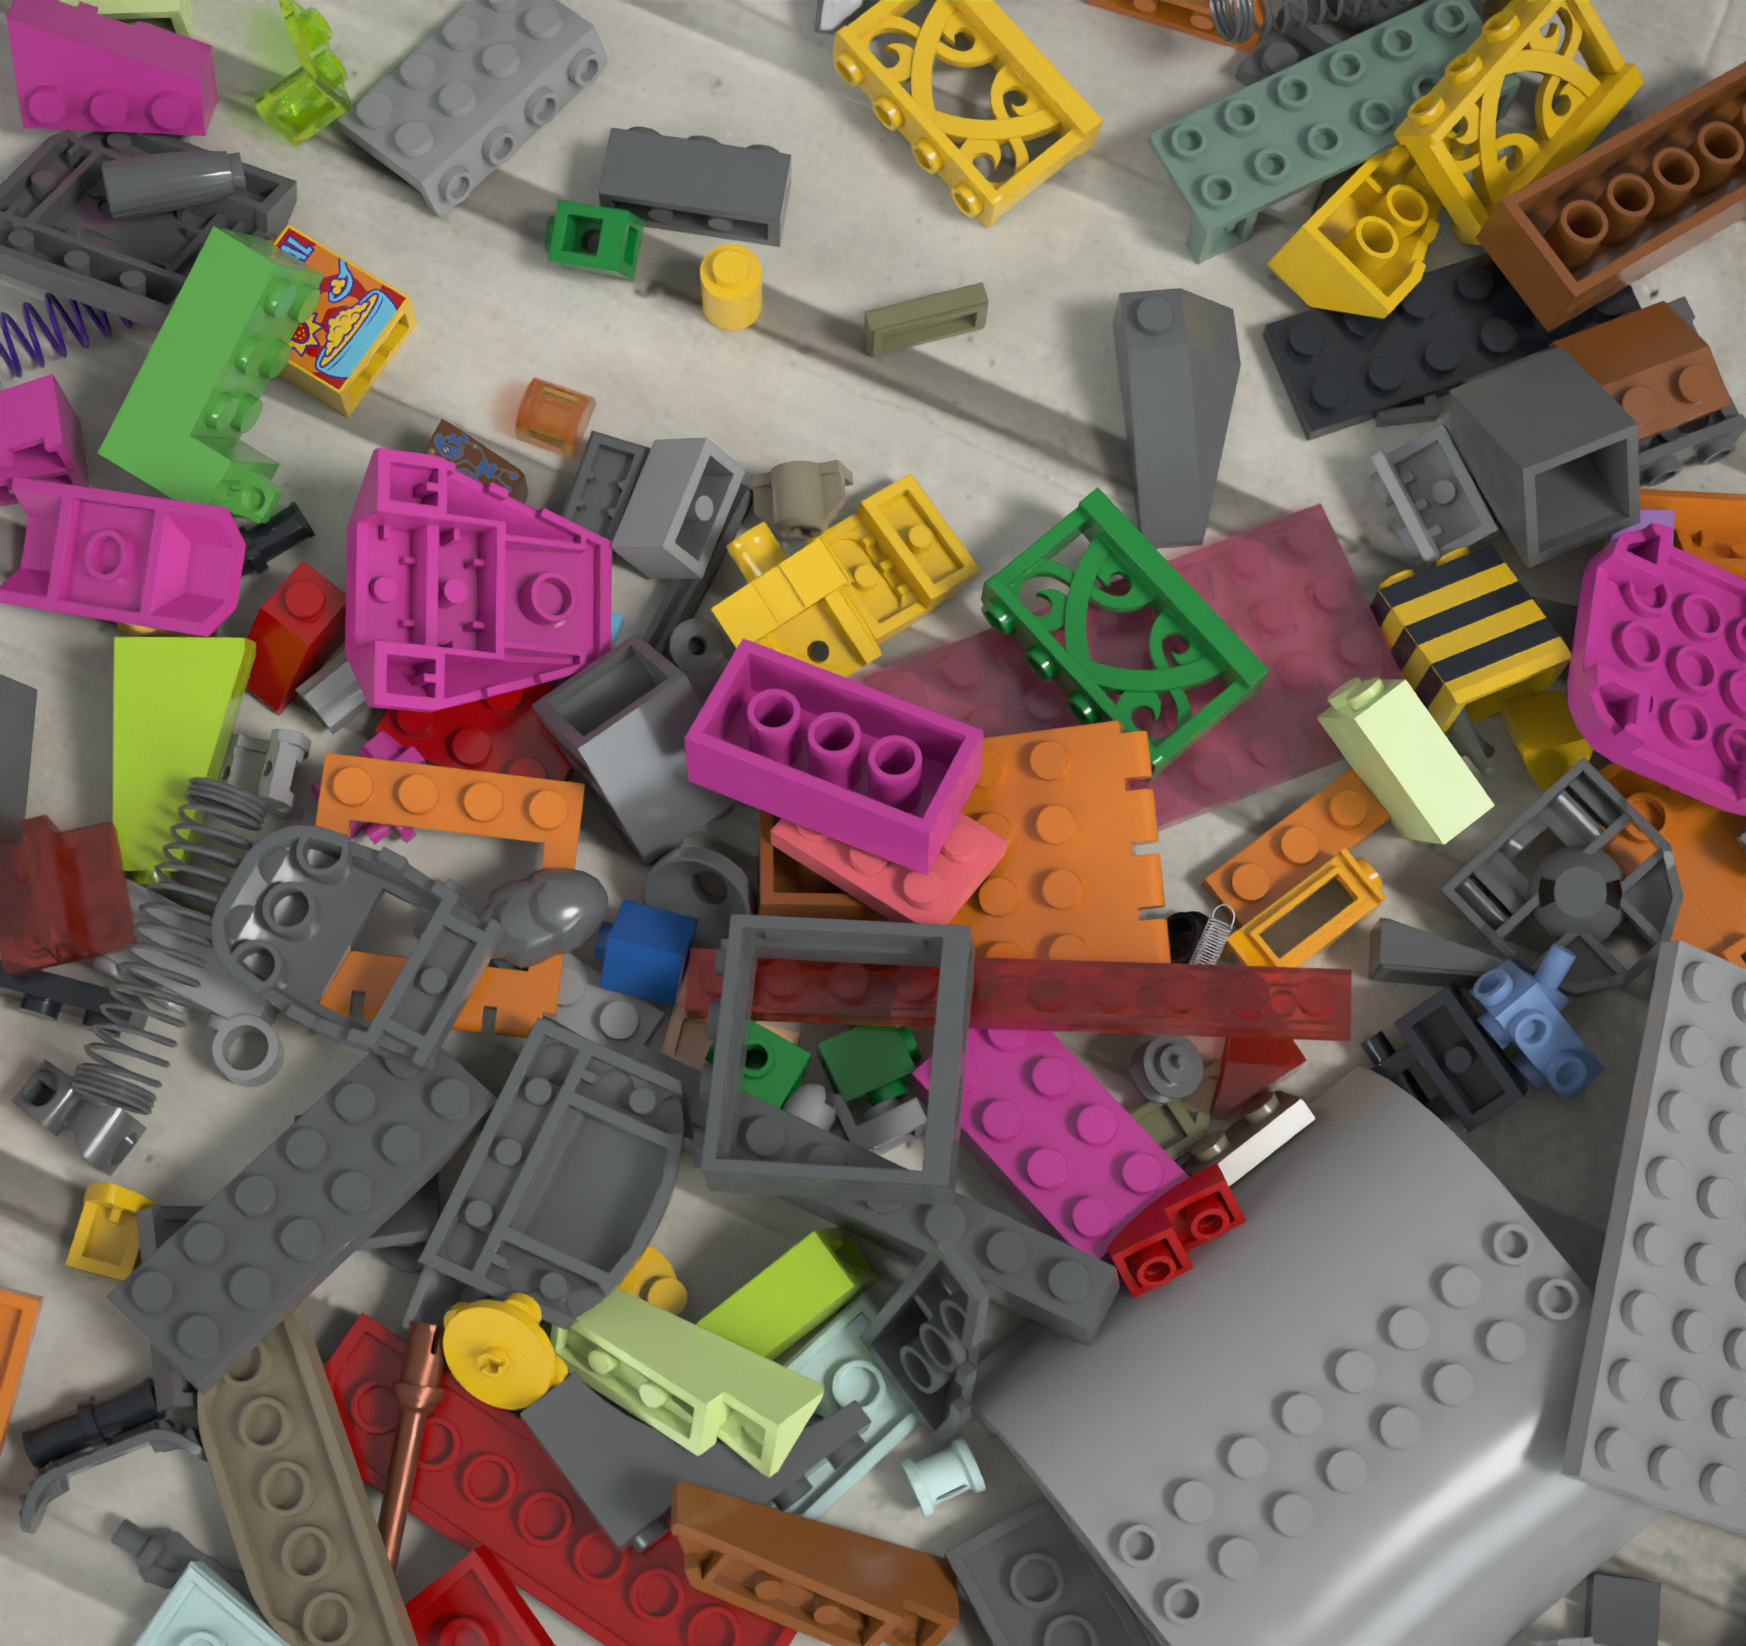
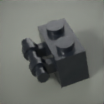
[1360,982,1529,1133]

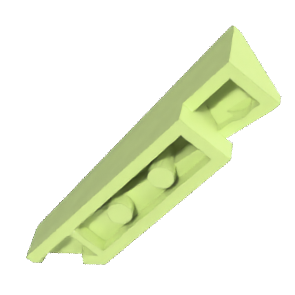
[541,1288,824,1478]

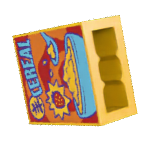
[268,224,417,418]

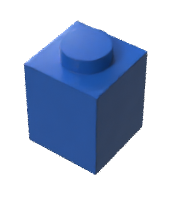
[594,899,699,1007]

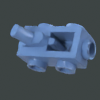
[1469,943,1605,1103]

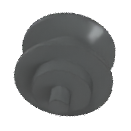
[1130,1033,1204,1104]

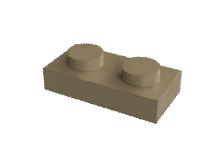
[1180,1090,1316,1187]

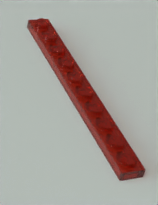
[684,948,1352,1041]

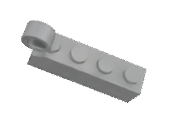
[22,846,284,1087]

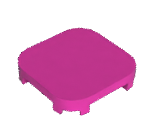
[1567,523,1746,816]

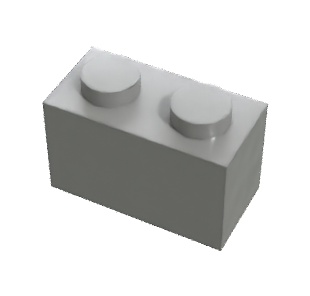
[610,437,746,579]

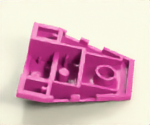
[345,447,612,713]

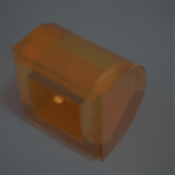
[515,377,596,459]

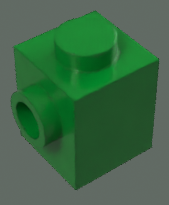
[817,1011,922,1111]
[705,1019,811,1109]

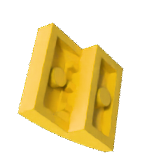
[805,473,981,646]

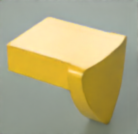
[1501,689,1594,791]
[65,1182,159,1282]

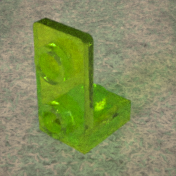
[254,0,353,147]

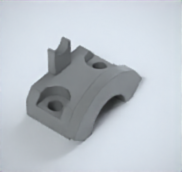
[218,728,312,820]

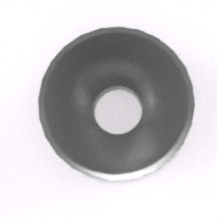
[641,846,758,957]

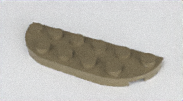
[197,1302,418,1646]

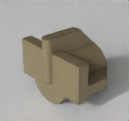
[751,460,853,540]

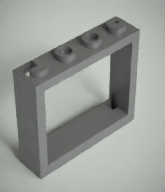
[693,914,976,1206]

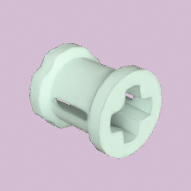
[900,1434,986,1517]

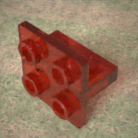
[0,815,138,976]

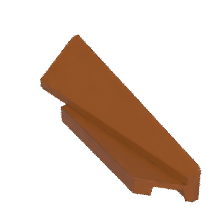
[671,1481,960,1646]

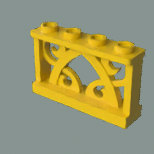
[832,0,1103,228]
[1393,0,1645,245]

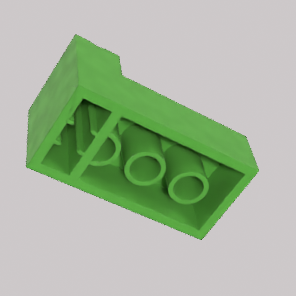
[98,226,324,523]

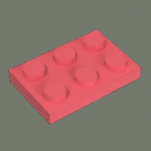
[770,812,1007,925]

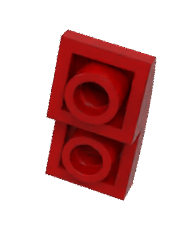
[1107,1163,1246,1298]

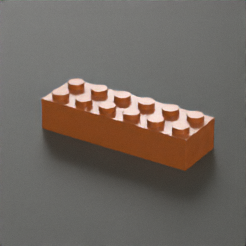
[1476,61,1746,333]

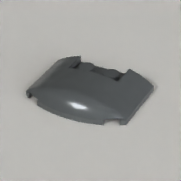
[418,1017,685,1330]

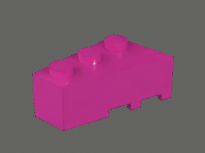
[6,0,218,136]
[0,374,90,506]

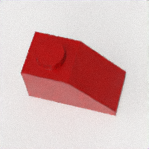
[246,560,346,716]

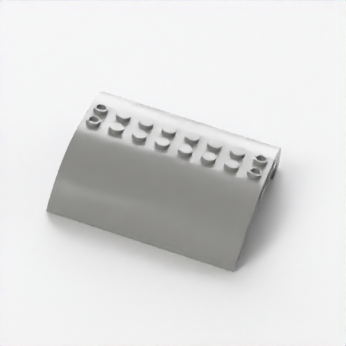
[970,1066,1667,1646]

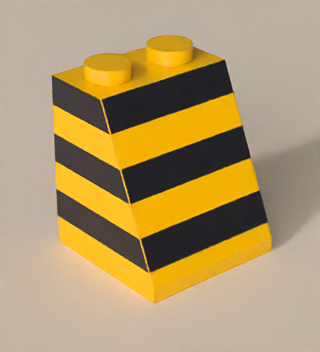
[1367,545,1571,736]

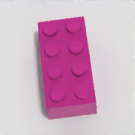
[684,638,984,876]
[912,989,1189,1266]

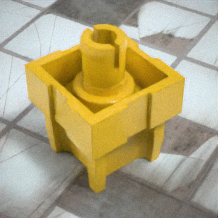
[711,522,883,678]

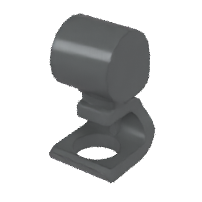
[11,1059,147,1177]

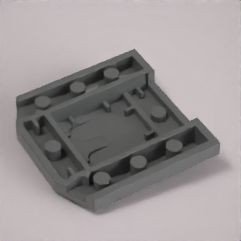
[0,130,297,331]

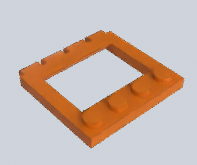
[315,753,585,1038]

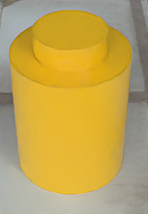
[700,244,762,331]

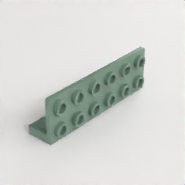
[1148,0,1521,264]

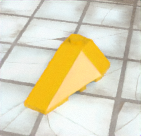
[1267,129,1467,319]

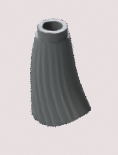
[101,151,246,220]

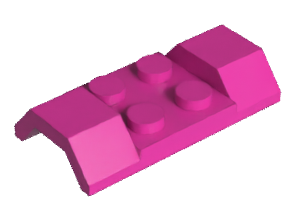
[0,477,246,637]

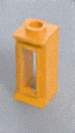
[1219,848,1386,1002]

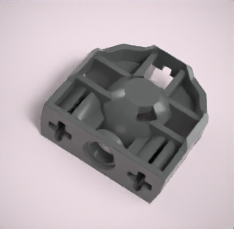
[1440,757,1684,998]

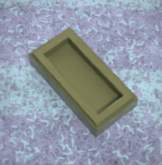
[863,282,989,356]

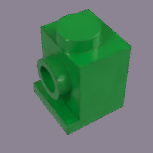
[544,200,645,281]

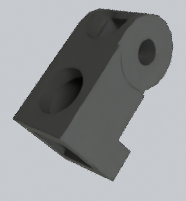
[664,618,729,705]

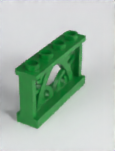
[981,487,1270,783]

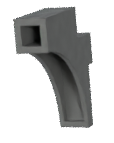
[520,1372,872,1554]

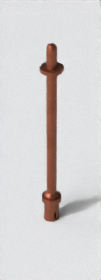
[377,1320,446,1575]

